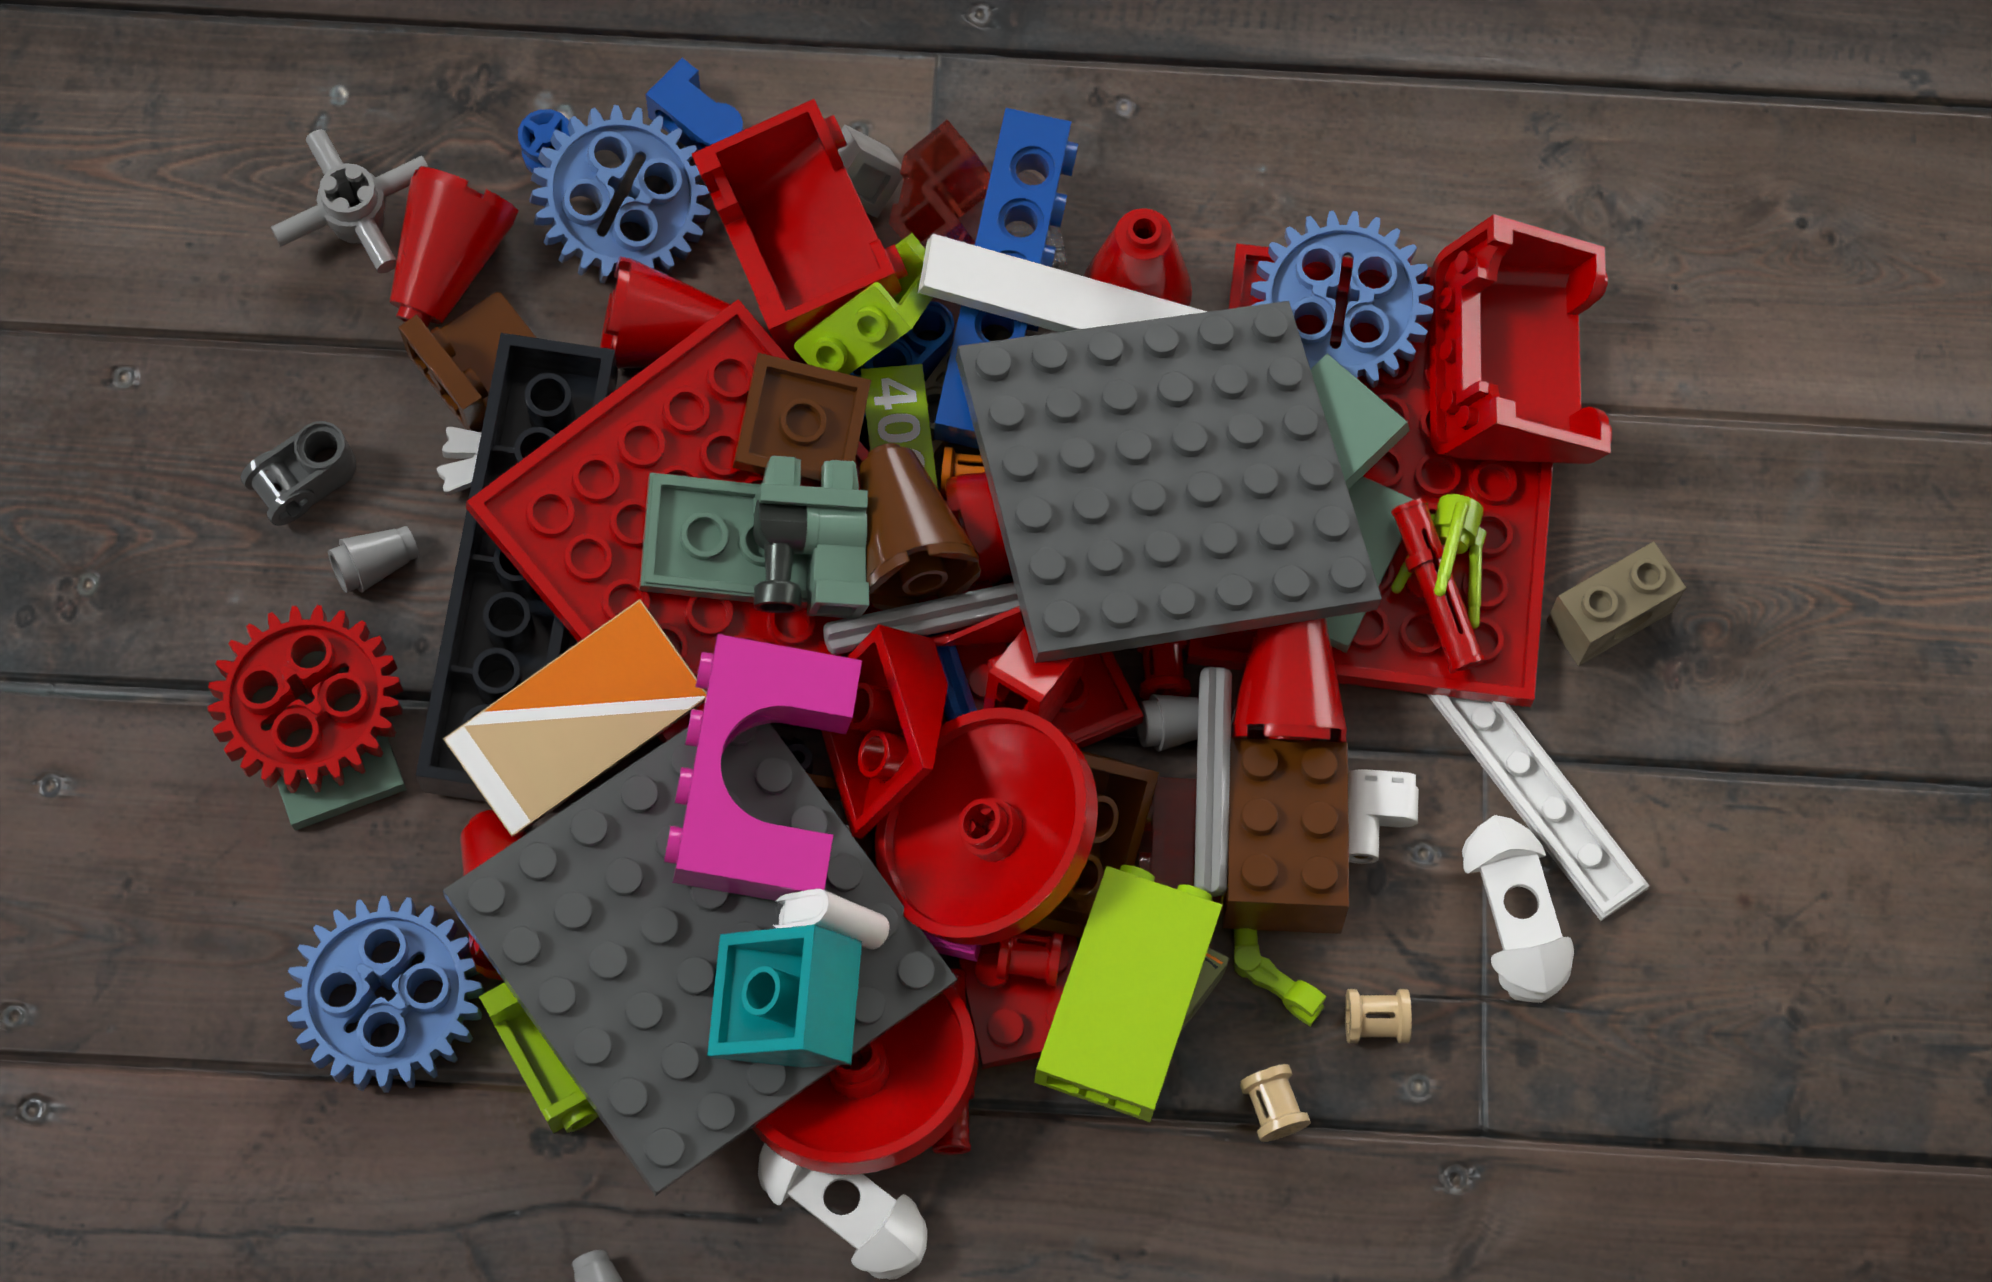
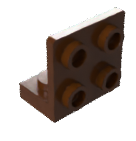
[398,292,537,432]

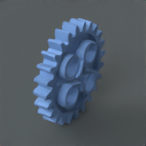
[530,105,710,283]
[1250,211,1434,388]
[285,896,485,1093]

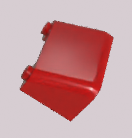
[691,99,908,365]
[1429,214,1612,464]

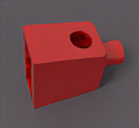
[983,627,1085,723]

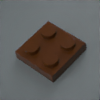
[732,353,871,487]

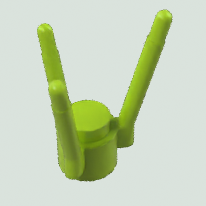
[1391,494,1487,629]

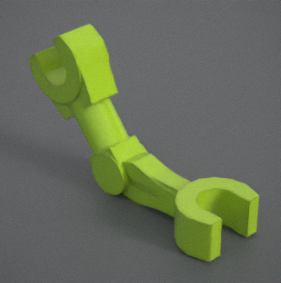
[1220,895,1326,1027]

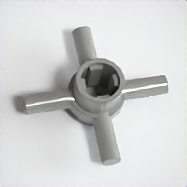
[271,129,428,274]

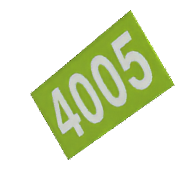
[861,364,938,489]

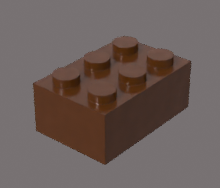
[1222,737,1349,934]

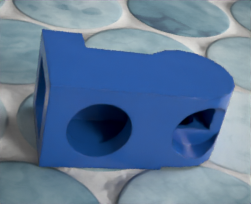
[646,58,744,151]

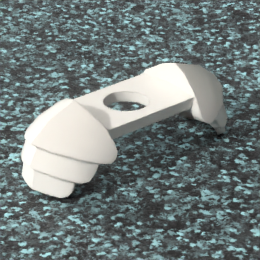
[1462,815,1574,1003]
[758,1143,928,1280]

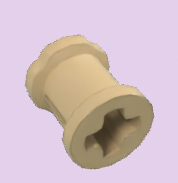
[1345,989,1412,1043]
[1240,1064,1311,1142]

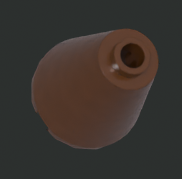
[859,443,981,610]

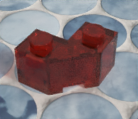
[889,120,991,249]

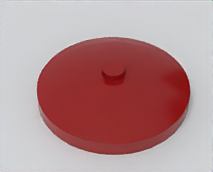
[875,707,1098,945]
[752,986,978,1175]

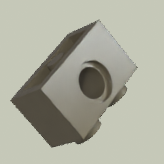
[1547,541,1687,666]

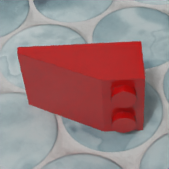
[821,624,948,838]

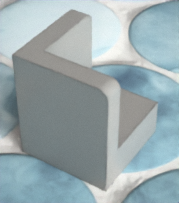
[838,125,906,218]

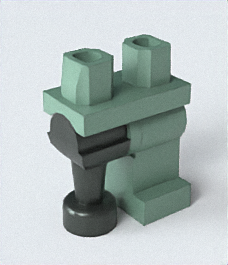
[753,456,869,619]

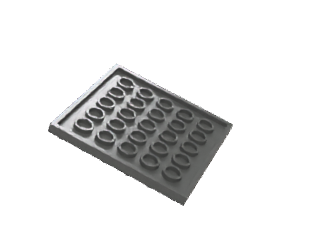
[956,301,1382,663]
[443,723,957,1196]

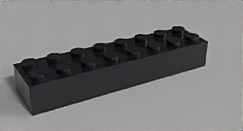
[416,333,618,802]

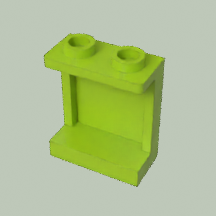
[794,233,933,374]
[479,982,598,1134]

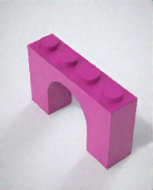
[664,634,862,901]

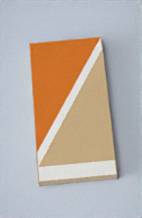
[443,599,706,837]

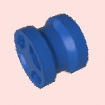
[518,109,571,173]

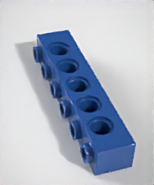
[933,108,1079,449]

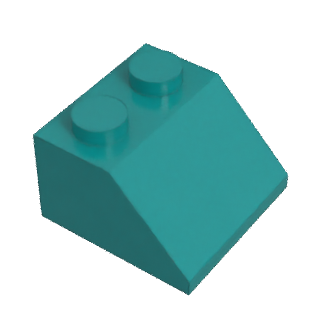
[707,925,862,1067]

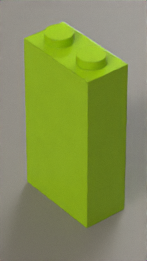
[1034,865,1222,1122]

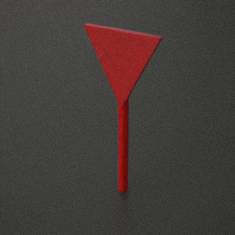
[844,606,1024,657]

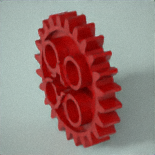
[207,605,403,793]

